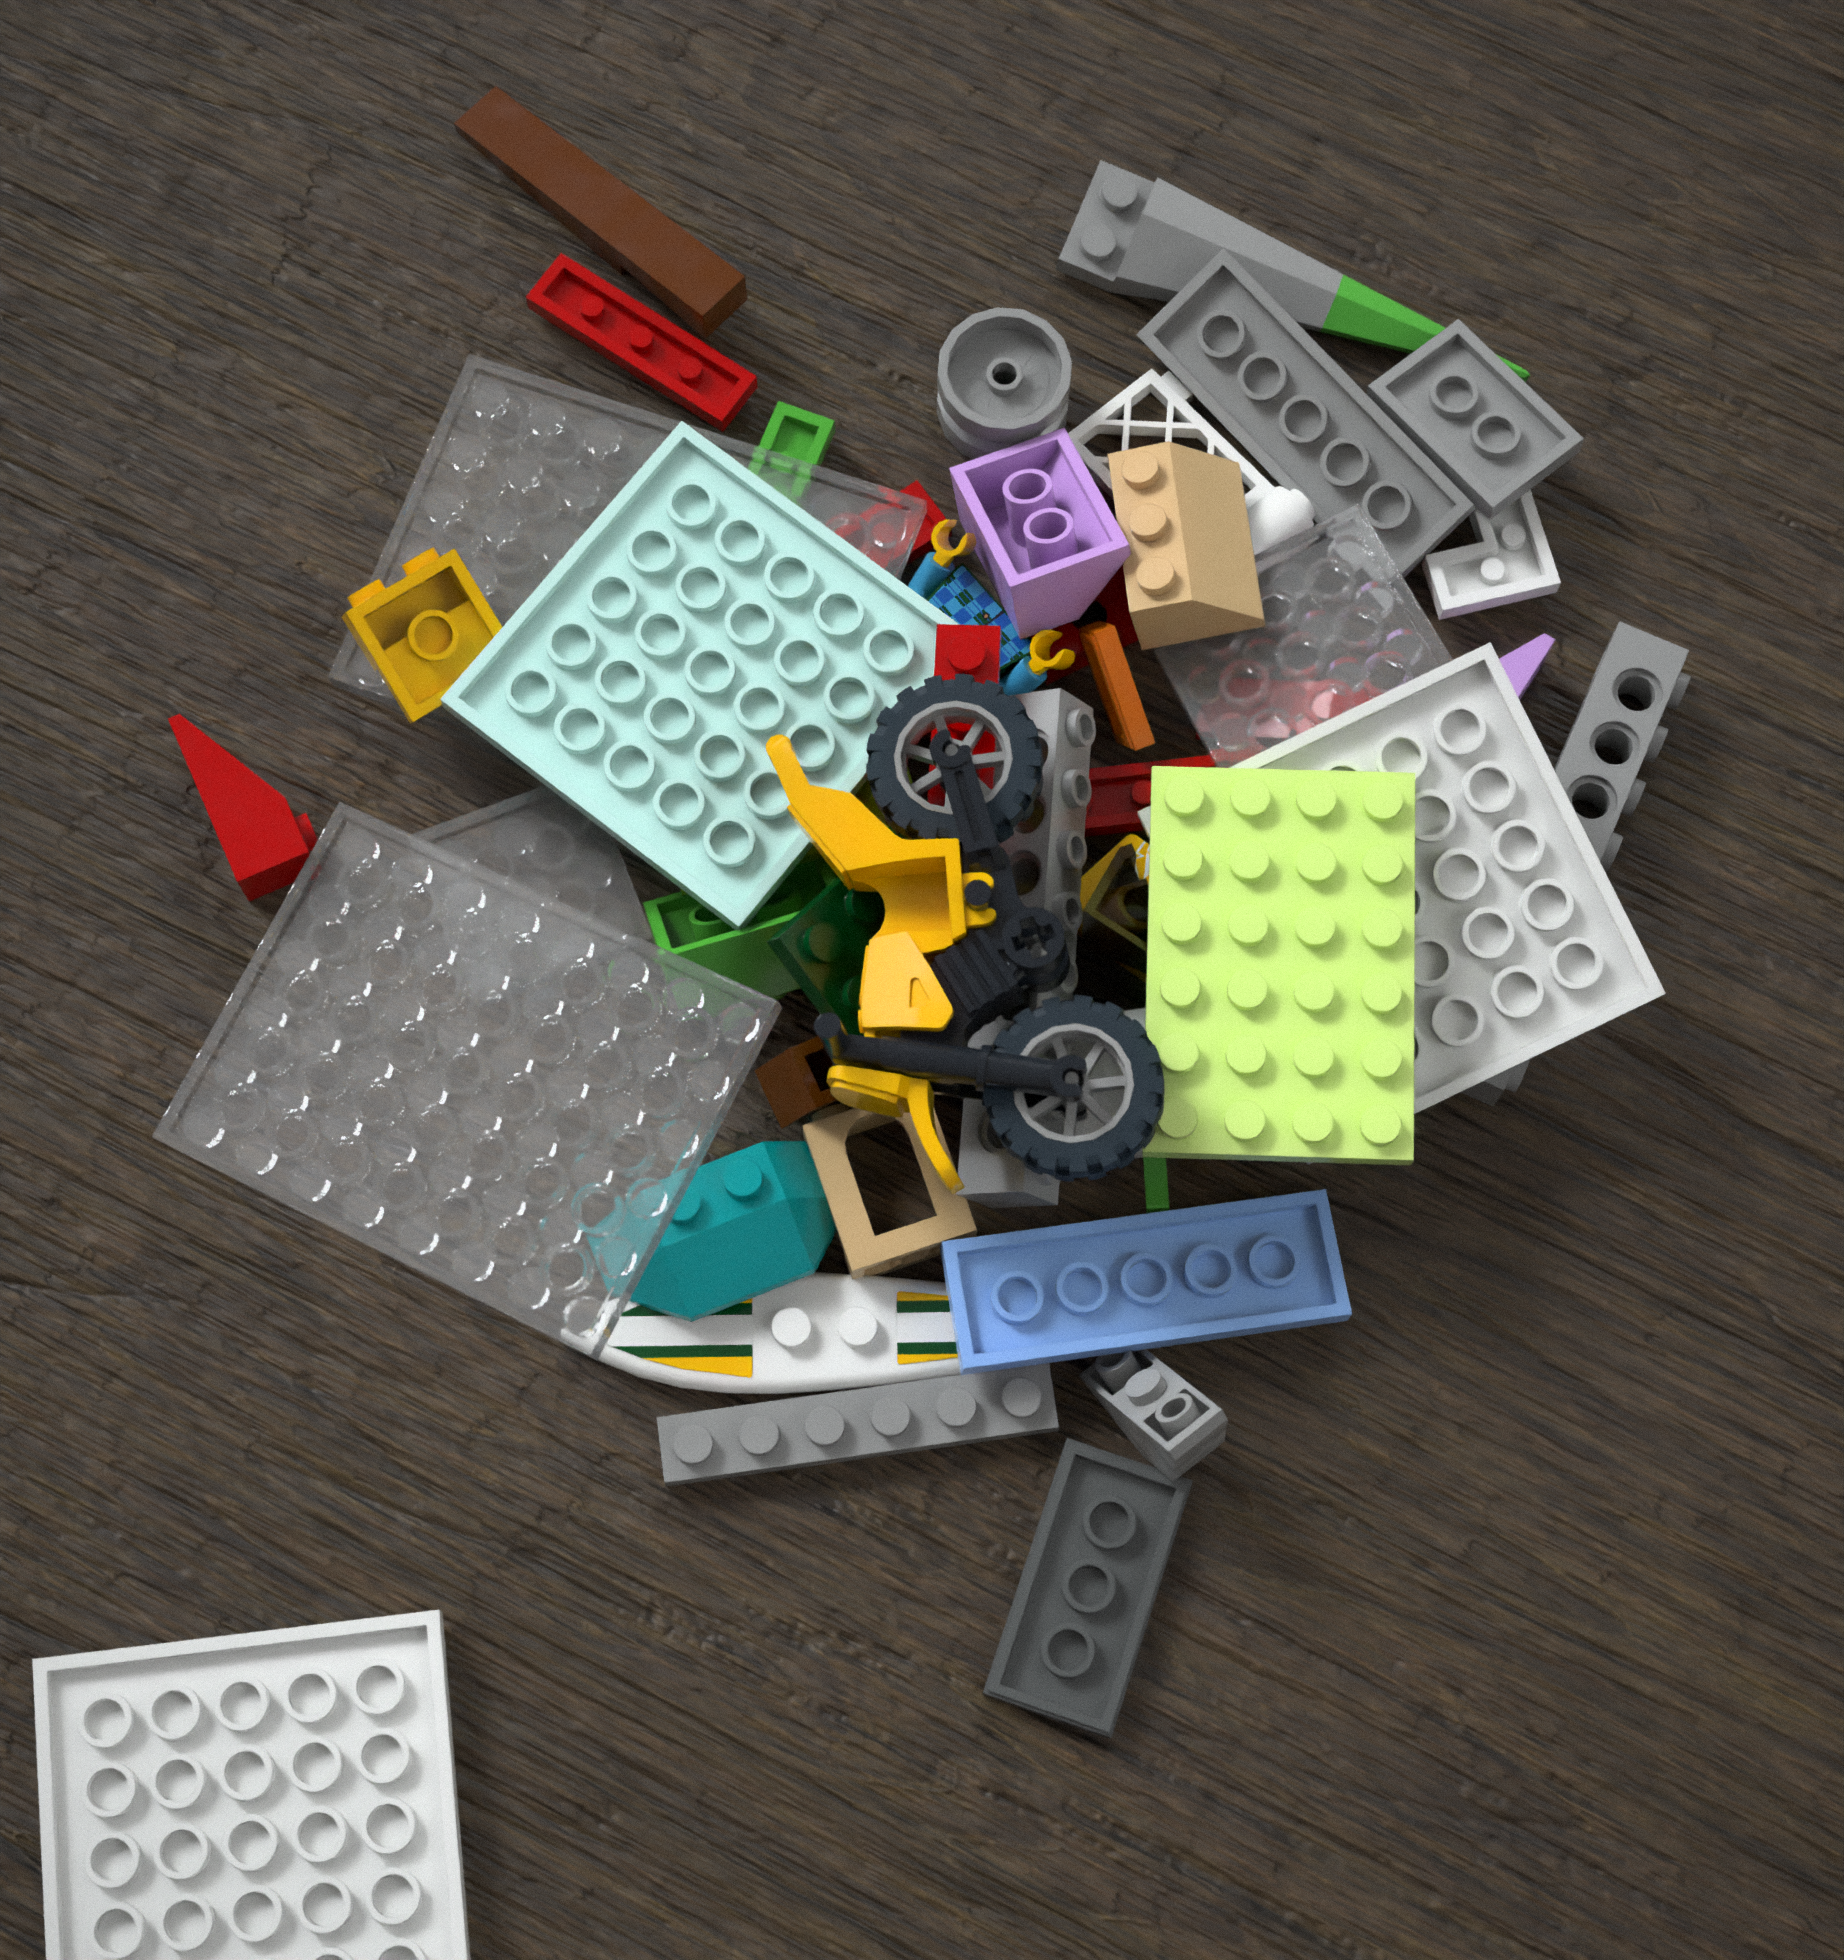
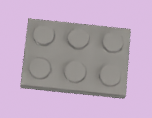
[1367,319,1584,520]

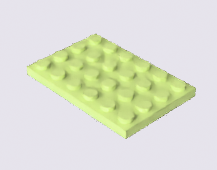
[1142,766,1415,1165]

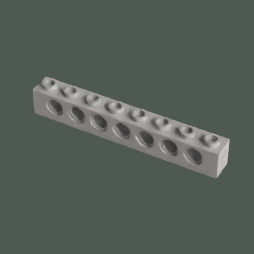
[1461,621,1691,1106]
[956,688,1096,1208]

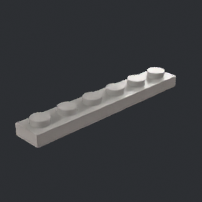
[656,1363,1059,1487]

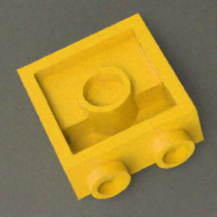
[342,547,502,724]

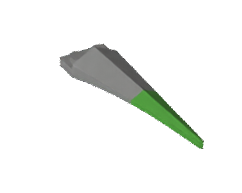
[1055,160,1530,382]

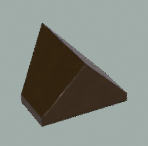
[1082,843,1148,973]

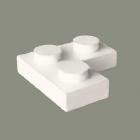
[1422,490,1561,620]

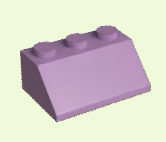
[949,428,1131,640]

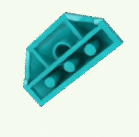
[587,1141,837,1322]

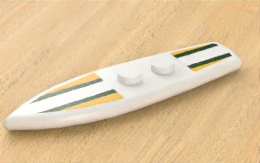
[563,1272,961,1394]

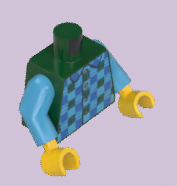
[908,519,1075,696]

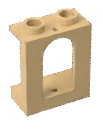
[802,1104,977,1279]

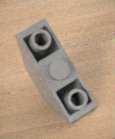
[1078,1349,1228,1482]

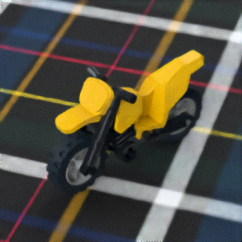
[766,674,1165,1195]

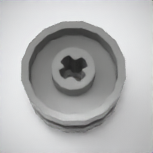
[937,307,1072,459]

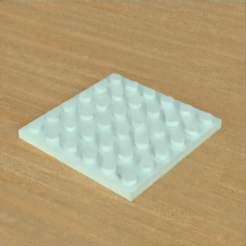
[440,421,960,930]

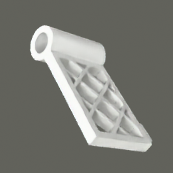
[1068,368,1316,579]

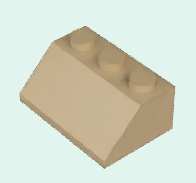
[1108,441,1266,650]

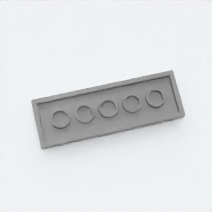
[1137,248,1476,595]

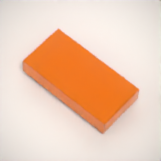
[1078,621,1155,751]

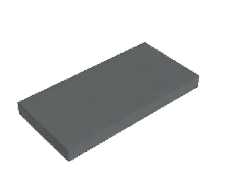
[982,1438,1193,1739]

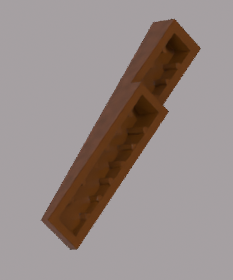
[454,86,747,339]

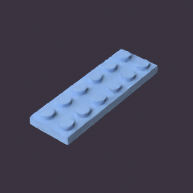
[940,1189,1352,1375]

